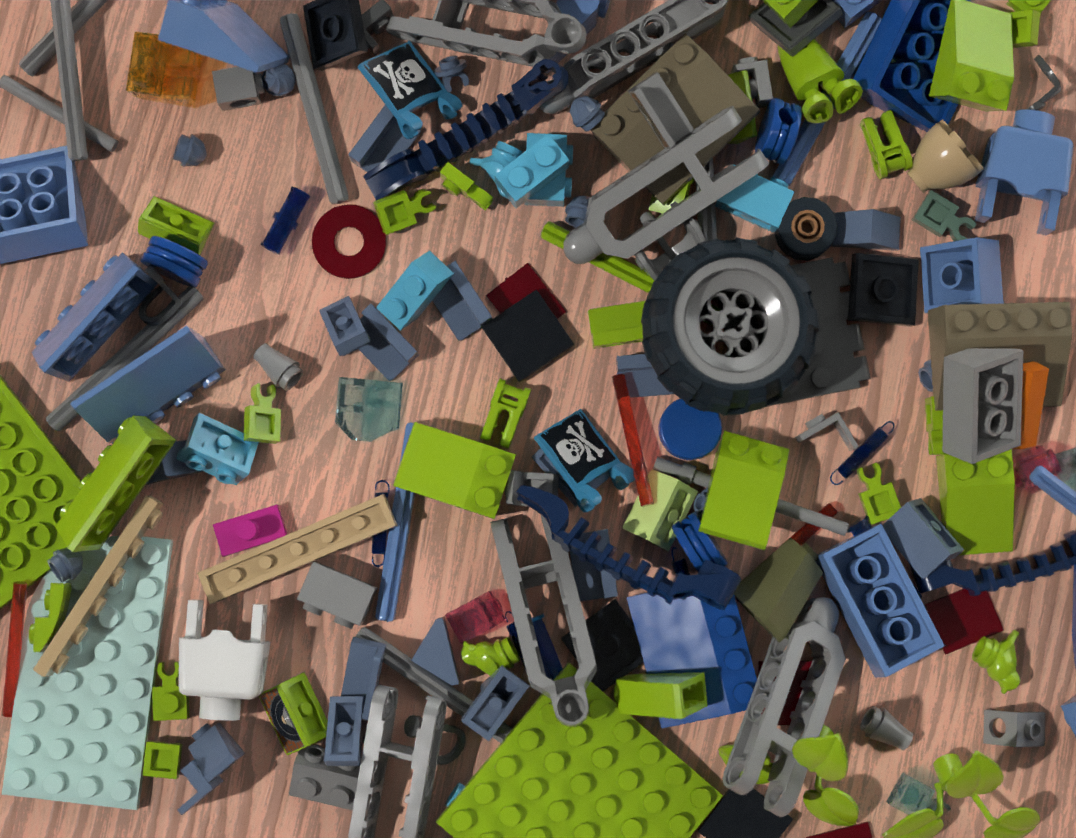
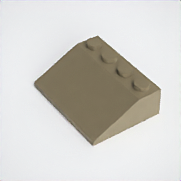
[591,33,760,206]
[928,302,1072,411]

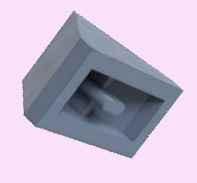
[832,209,901,251]
[411,617,460,686]

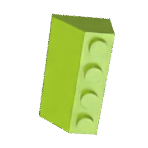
[55,415,176,552]

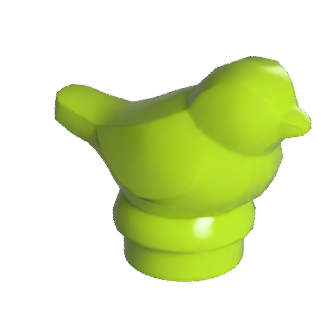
[972,630,1020,694]
[461,637,520,676]

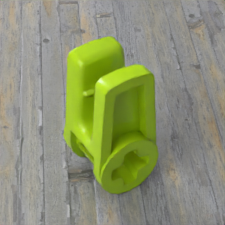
[860,110,913,179]
[480,378,532,449]

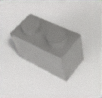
[297,562,378,629]

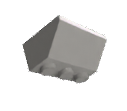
[942,348,1024,464]

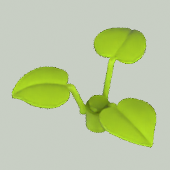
[718,724,859,826]
[882,751,1040,838]

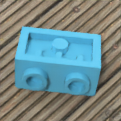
[176,413,259,485]

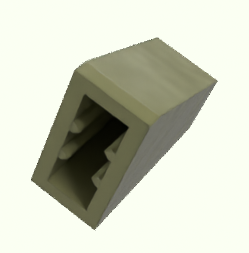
[734,537,823,643]

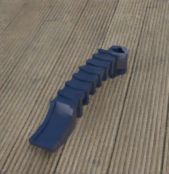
[363,59,569,200]
[516,485,742,610]
[910,530,1076,596]

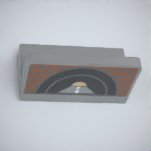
[628,72,694,149]

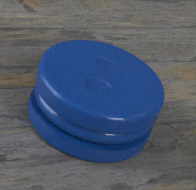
[755,98,802,165]
[141,236,208,288]
[658,399,722,460]
[672,512,728,571]

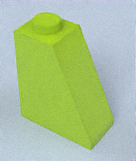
[614,672,708,719]

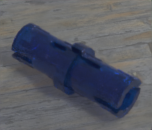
[260,187,311,255]

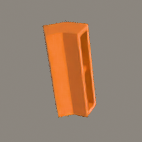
[1013,361,1049,450]

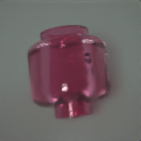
[1013,445,1063,494]

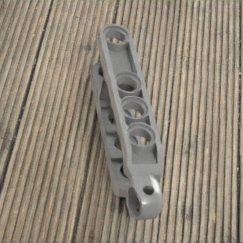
[386,0,587,67]
[540,0,728,114]
[563,106,769,264]
[490,514,597,727]
[723,597,846,817]
[348,685,447,838]

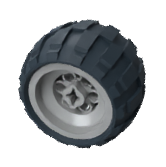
[641,238,819,415]

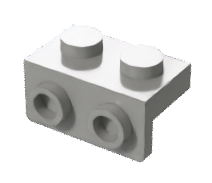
[289,745,362,810]

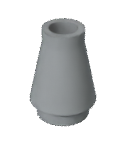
[253,343,303,391]
[860,706,913,751]

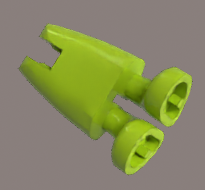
[777,39,863,123]

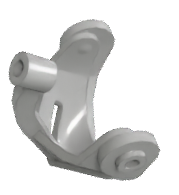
[634,212,706,280]

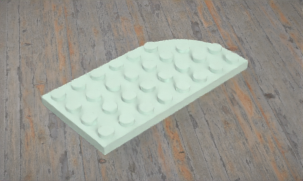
[2,536,173,810]

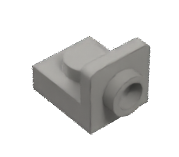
[731,57,773,108]

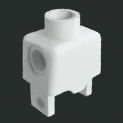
[179,600,271,721]

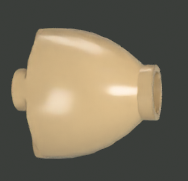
[907,119,984,193]

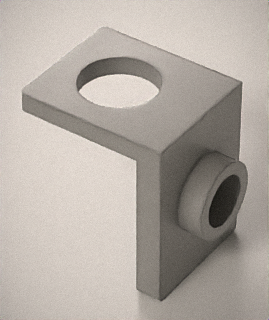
[795,412,859,451]
[983,710,1045,747]

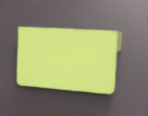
[623,469,698,551]

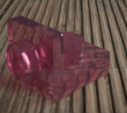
[445,591,505,644]

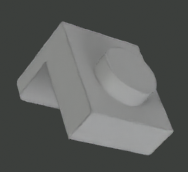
[504,470,559,507]

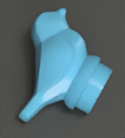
[469,141,523,199]

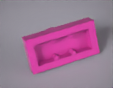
[213,504,288,557]

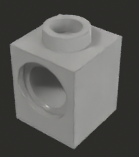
[212,67,265,111]

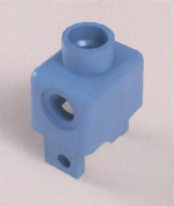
[975,109,1074,236]

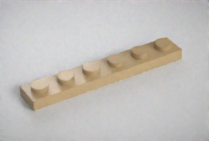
[197,494,398,604]
[33,495,164,677]

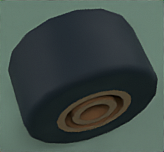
[774,197,837,261]

